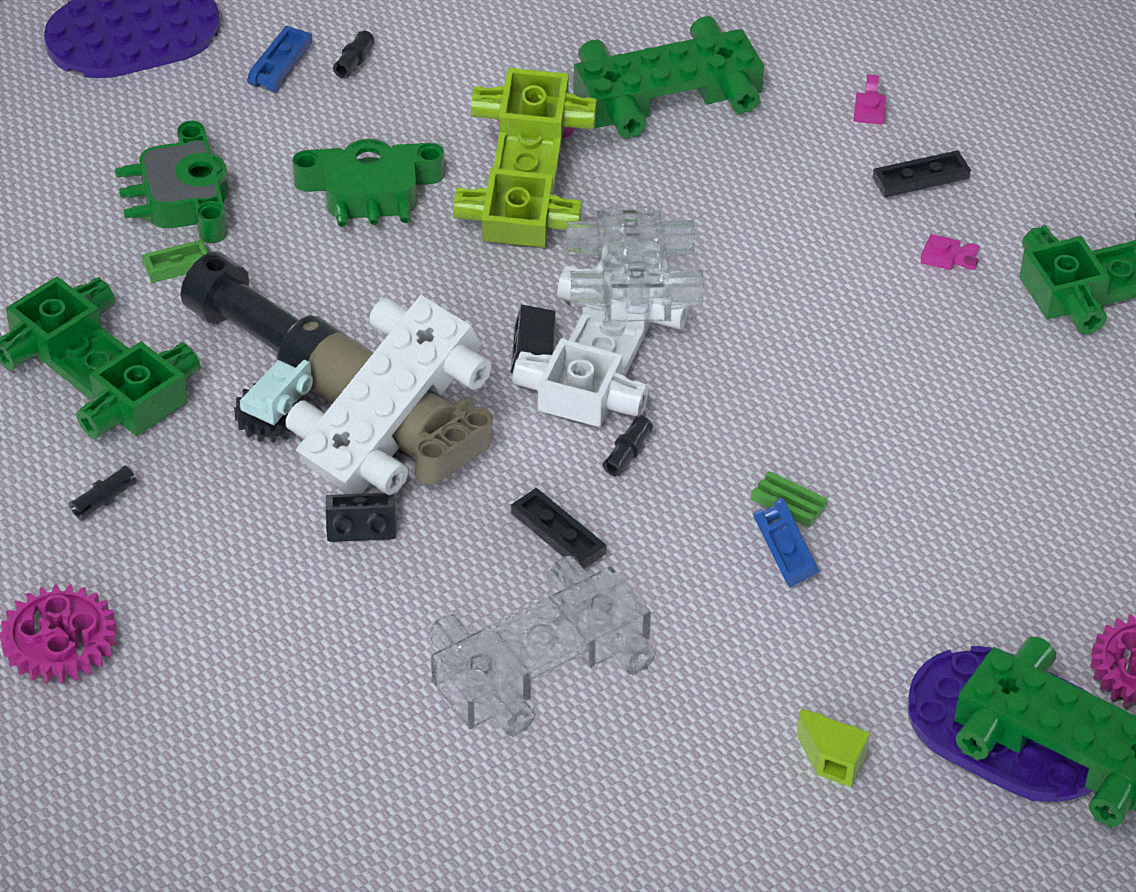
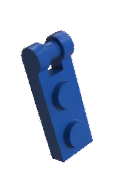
[247,26,313,92]
[752,497,820,588]

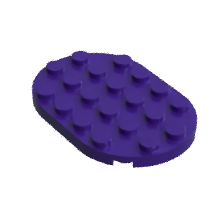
[44,0,220,78]
[907,646,1093,802]

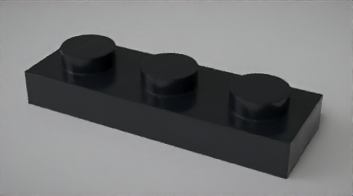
[872,150,971,198]
[511,487,606,571]

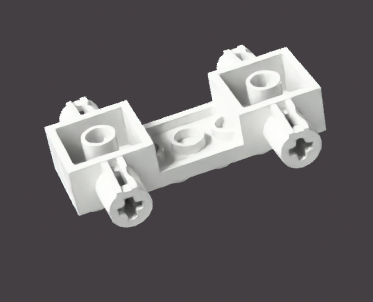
[512,254,690,427]
[286,295,491,495]

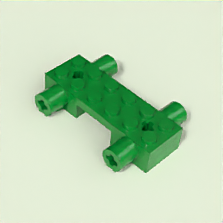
[573,16,764,139]
[1019,214,1136,334]
[0,276,201,439]
[954,636,1136,828]

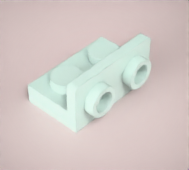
[240,360,313,425]

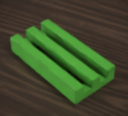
[141,240,208,283]
[751,471,827,528]

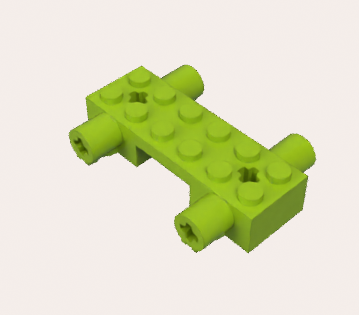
[453,67,597,248]

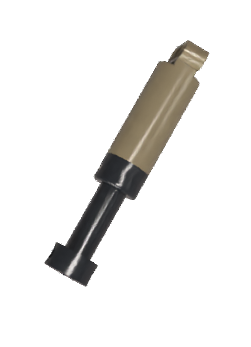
[180,252,493,484]

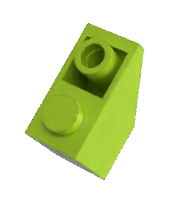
[797,708,870,787]

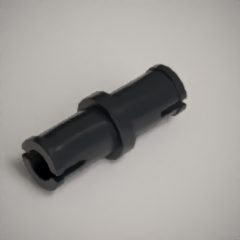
[333,30,375,78]
[602,415,653,477]
[69,465,137,521]

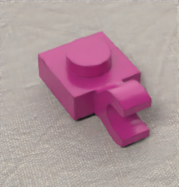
[853,74,886,124]
[921,234,980,270]

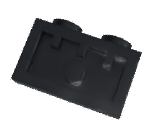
[325,493,396,542]

